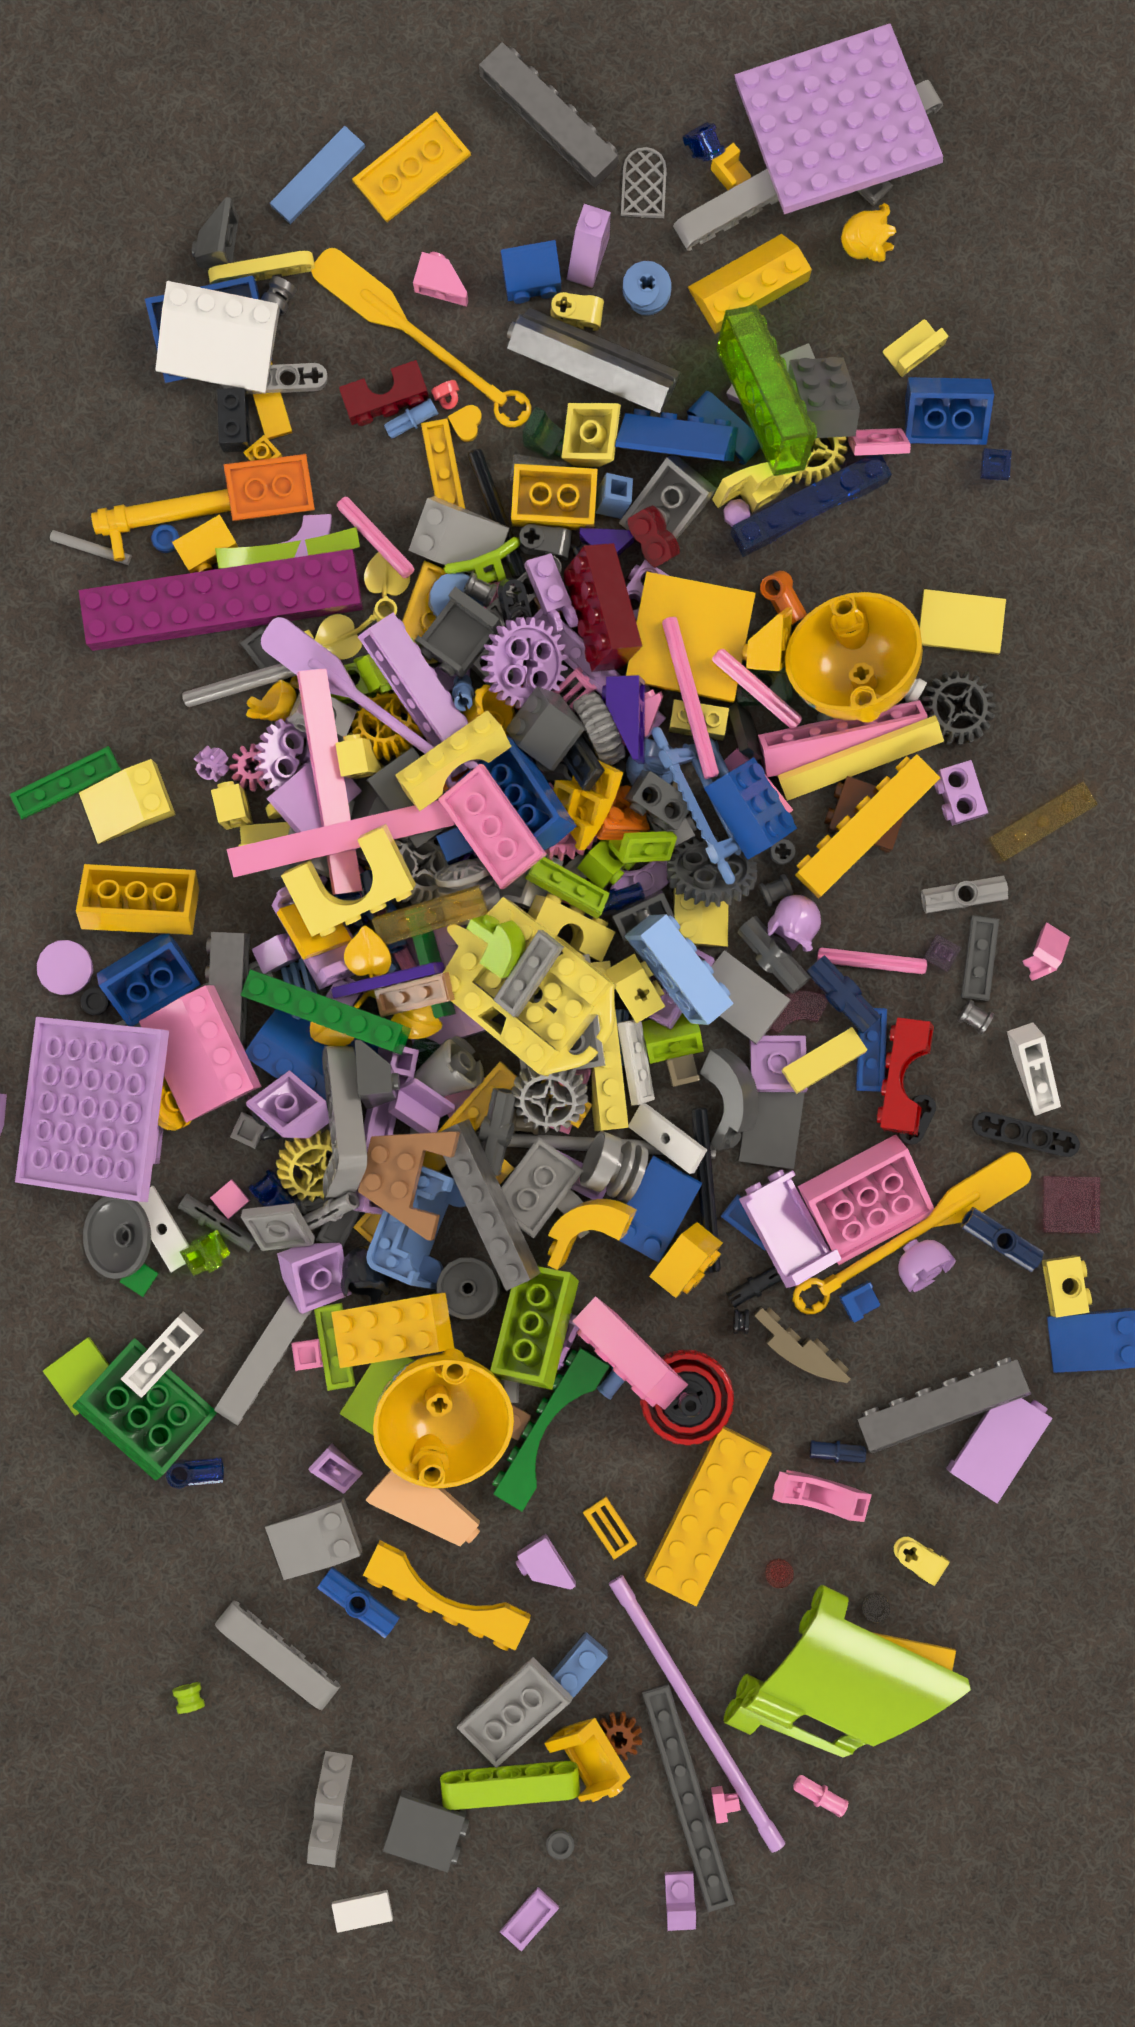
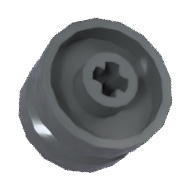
[437,1257,502,1319]

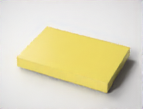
[919,589,1006,655]

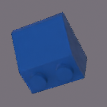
[501,240,561,303]

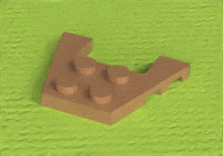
[358,1131,460,1241]

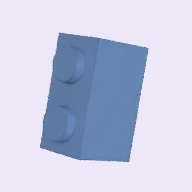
[550,1632,608,1698]

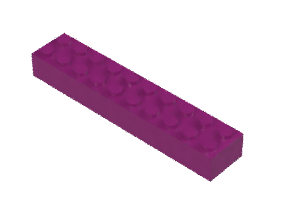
[78,549,363,651]

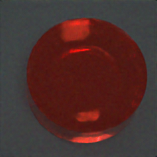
[765,1558,794,1588]

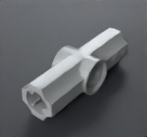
[921,876,1008,914]

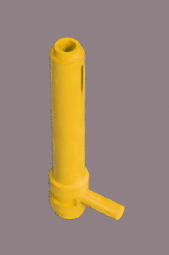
[91,489,231,562]

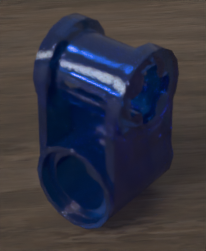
[683,122,726,161]
[248,1168,295,1207]

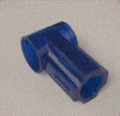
[166,1457,224,1489]

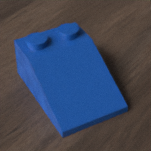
[619,1156,702,1262]
[1047,1308,1135,1373]

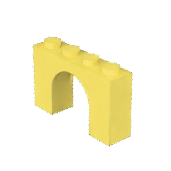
[281,824,416,937]

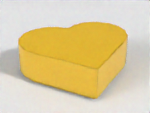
[448,405,482,442]

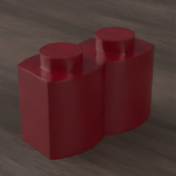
[627,505,680,568]

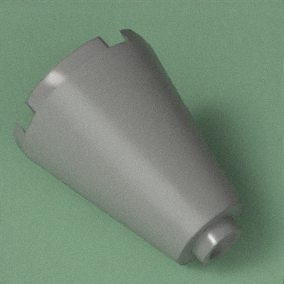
[413,1036,484,1097]

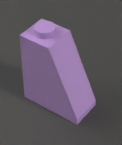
[567,204,611,288]

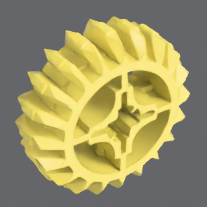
[773,415,847,486]
[276,1129,332,1202]

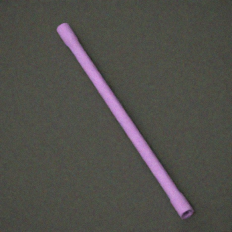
[609,1575,785,1853]

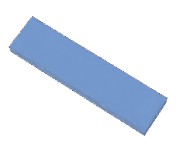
[270,126,365,224]

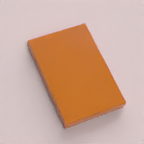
[224,454,315,521]

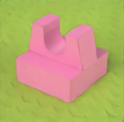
[711,1786,740,1823]

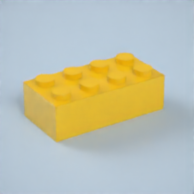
[76,864,199,935]
[331,1293,454,1368]

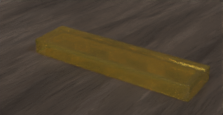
[989,781,1098,862]
[372,885,489,945]

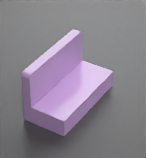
[388,1078,455,1133]

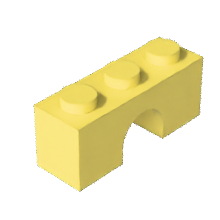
[527,893,615,962]

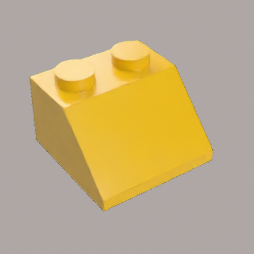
[743,607,793,671]

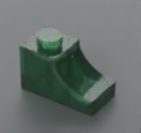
[522,407,565,462]

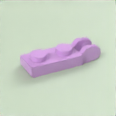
[524,553,578,633]

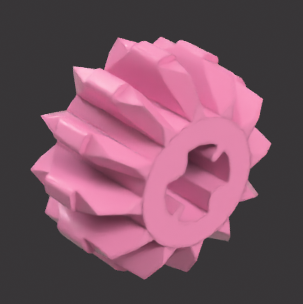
[229,744,266,792]

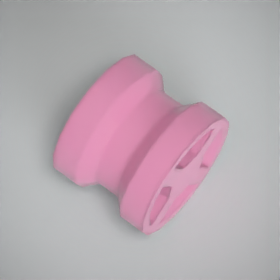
[1022,956,1057,981]

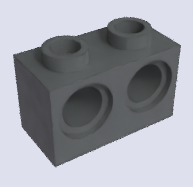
[624,770,689,831]

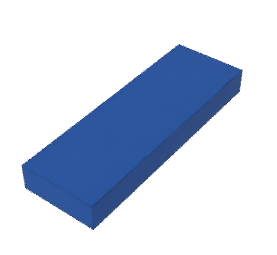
[856,1008,887,1092]

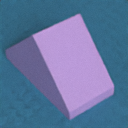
[309,1444,363,1494]

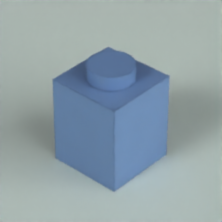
[595,473,633,519]

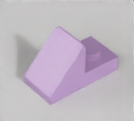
[665,1871,696,1931]

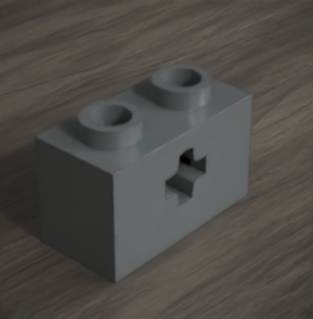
[611,890,675,942]

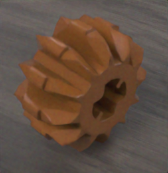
[600,1711,642,1761]

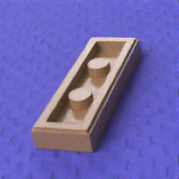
[374,972,455,1017]

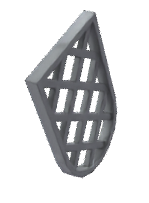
[621,147,667,218]

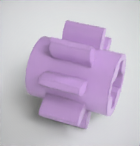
[194,746,230,782]

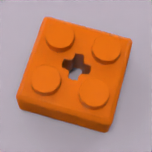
[596,785,650,840]

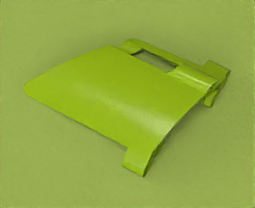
[723,1585,971,1757]

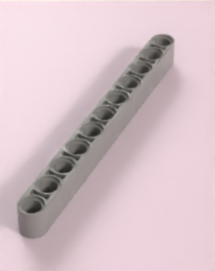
[673,80,943,251]

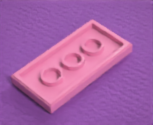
[438,764,547,889]

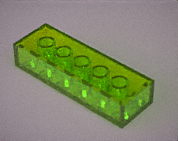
[716,305,817,476]

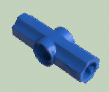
[317,1567,400,1638]

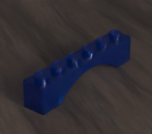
[730,454,892,557]

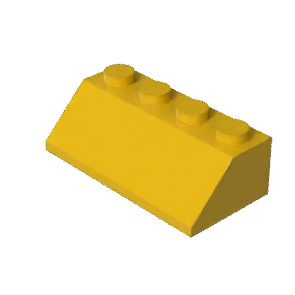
[688,234,812,334]

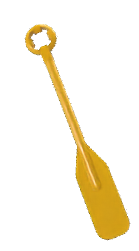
[311,248,531,428]
[793,1152,1031,1314]

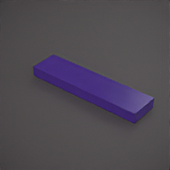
[331,962,445,999]

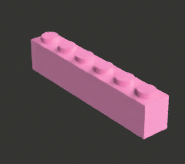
[758,700,927,777]

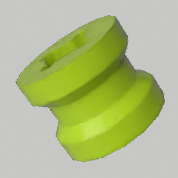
[172,1682,205,1714]

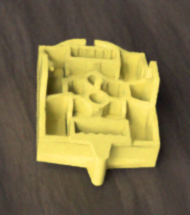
[443,897,617,1077]

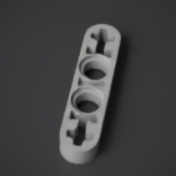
[222,363,328,394]

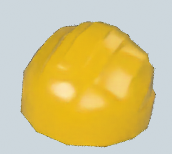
[246,680,297,721]

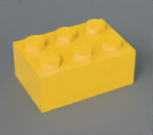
[511,464,598,530]

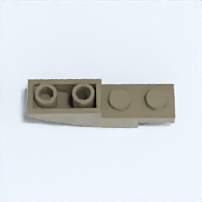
[753,1306,851,1383]

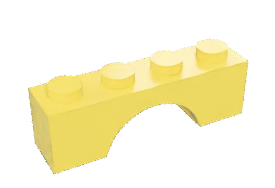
[395,710,511,811]

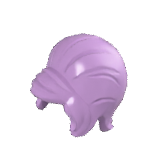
[767,895,821,952]

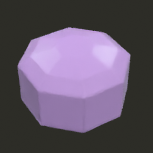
[723,499,750,528]

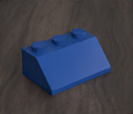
[905,377,994,445]
[97,933,201,1027]

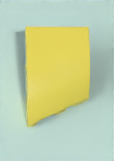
[712,460,807,513]

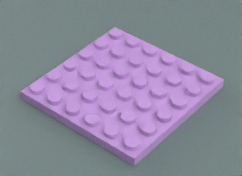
[735,24,943,214]
[15,1017,169,1202]

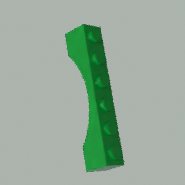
[240,969,411,1055]
[492,1346,609,1512]

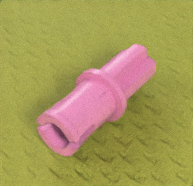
[793,1775,848,1818]

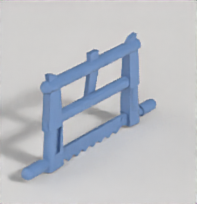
[651,727,742,884]

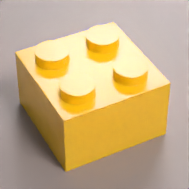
[649,1222,723,1298]

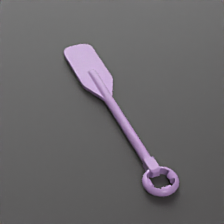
[261,617,478,789]

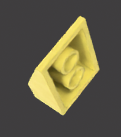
[79,759,176,844]

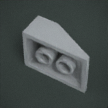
[619,454,717,540]
[408,496,510,574]
[265,1498,363,1580]

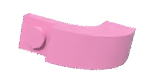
[772,1470,872,1522]

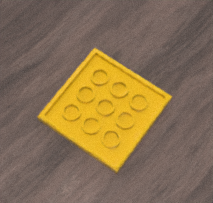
[626,572,755,703]

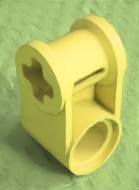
[550,292,604,331]
[894,1537,950,1586]

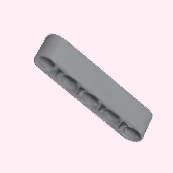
[214,1295,312,1426]
[215,1601,341,1710]

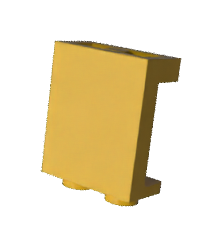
[544,1718,630,1802]

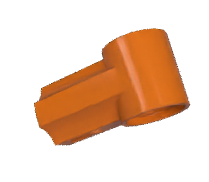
[760,571,807,624]

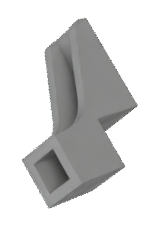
[307,1751,353,1868]

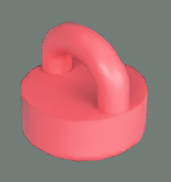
[431,380,460,410]

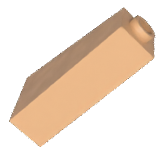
[366,1470,480,1546]

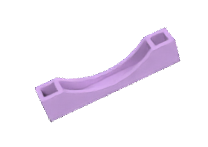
[355,1047,419,1215]

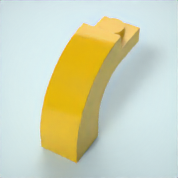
[548,1199,637,1270]

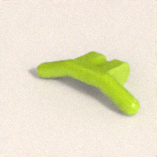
[444,537,520,583]

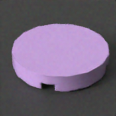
[37,940,93,995]

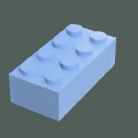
[625,914,734,1025]

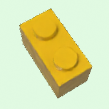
[172,514,238,573]

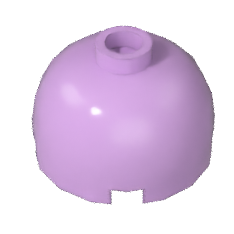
[898,1239,956,1292]

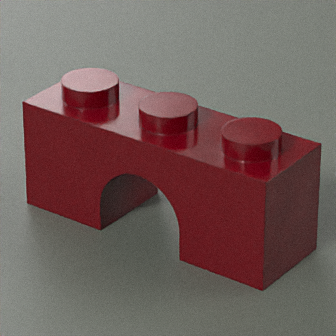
[339,360,429,426]

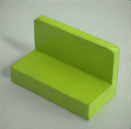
[608,831,677,863]
[642,1013,704,1064]

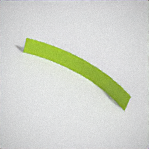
[215,527,360,568]

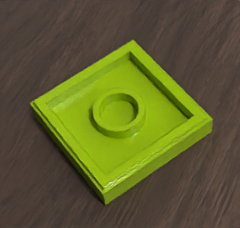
[43,1337,109,1416]

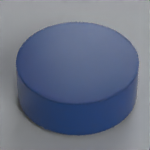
[151,524,180,553]

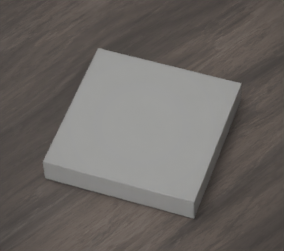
[241,1203,315,1251]

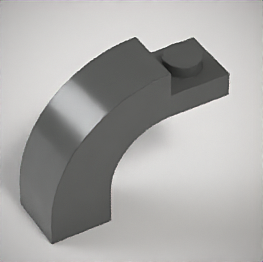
[699,1048,759,1150]

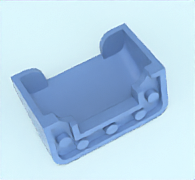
[366,1166,466,1290]

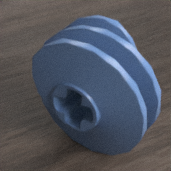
[623,261,671,315]

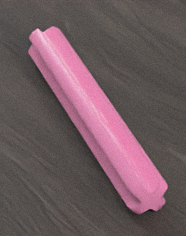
[337,497,414,578]
[712,649,802,729]
[817,948,927,974]

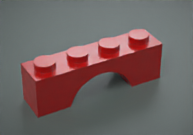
[877,1018,934,1136]

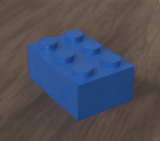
[704,757,797,860]

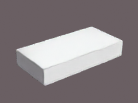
[332,1890,393,1933]

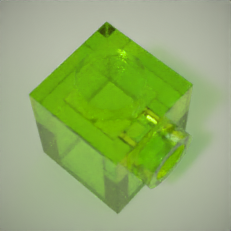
[180,1230,231,1276]

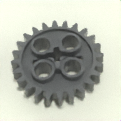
[666,836,757,907]

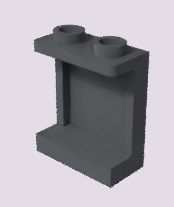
[415,587,502,679]
[383,1789,470,1873]

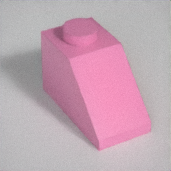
[413,252,468,307]

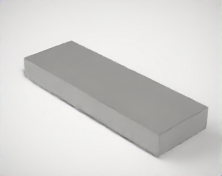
[493,930,564,1017]

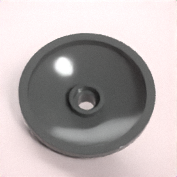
[83,1196,151,1279]

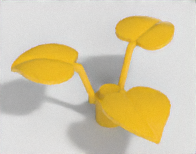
[310,925,443,1046]

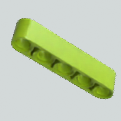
[440,1761,580,1810]

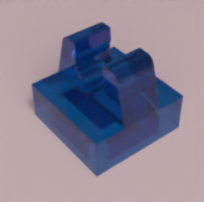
[980,448,1012,481]

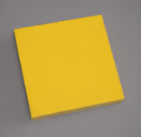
[277,903,352,960]

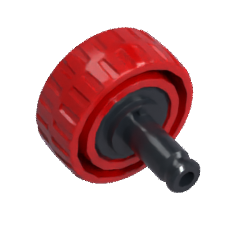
[640,1349,734,1446]

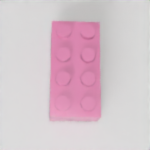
[573,1296,688,1410]

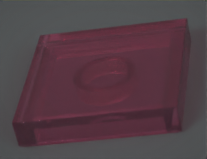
[1043,1176,1100,1233]

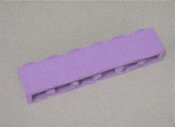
[358,612,480,778]

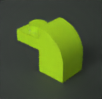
[466,915,526,978]

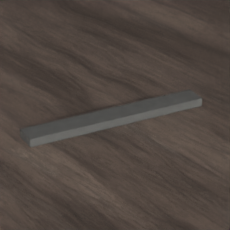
[642,1683,735,1912]

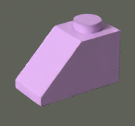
[516,1534,576,1589]

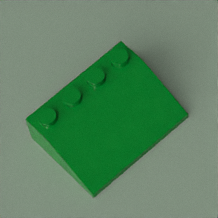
[72,1338,217,1481]

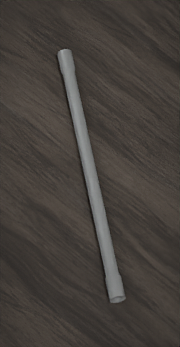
[410,1128,716,1159]

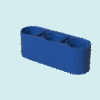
[687,391,764,465]

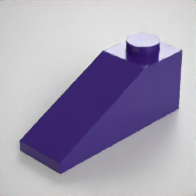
[602,675,645,764]

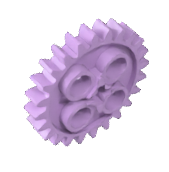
[481,617,568,708]
[254,717,311,791]

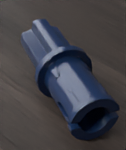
[810,1440,866,1463]

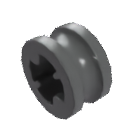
[770,839,795,865]

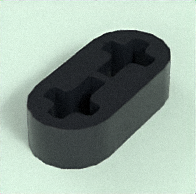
[898,1095,936,1145]

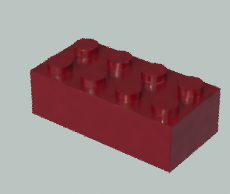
[564,543,642,672]

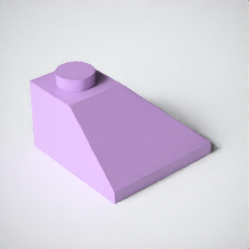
[246,1070,329,1138]
[277,1243,352,1314]

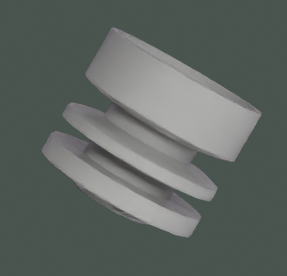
[434,858,500,925]
[580,1131,648,1203]

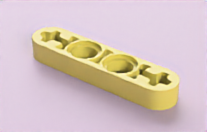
[208,251,315,284]

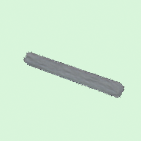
[182,663,297,707]

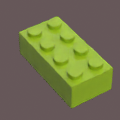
[490,1267,579,1390]

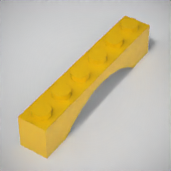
[363,1540,531,1651]

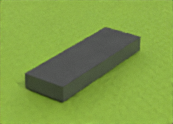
[961,915,999,1001]

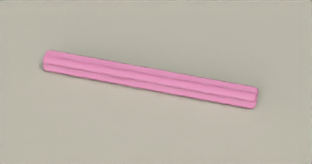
[662,617,719,779]

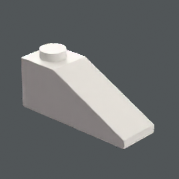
[1007,1023,1061,1116]
[121,1311,204,1398]

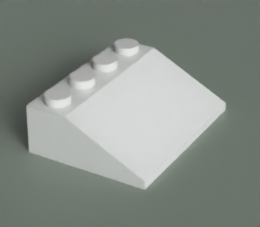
[156,281,280,394]

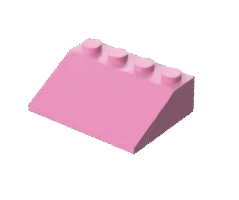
[139,985,262,1123]
[798,1134,934,1265]

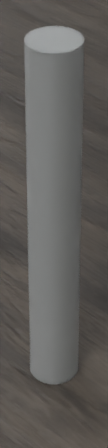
[50,530,132,565]

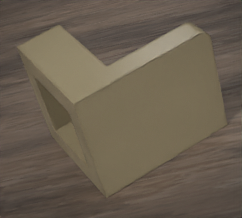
[665,1054,700,1087]

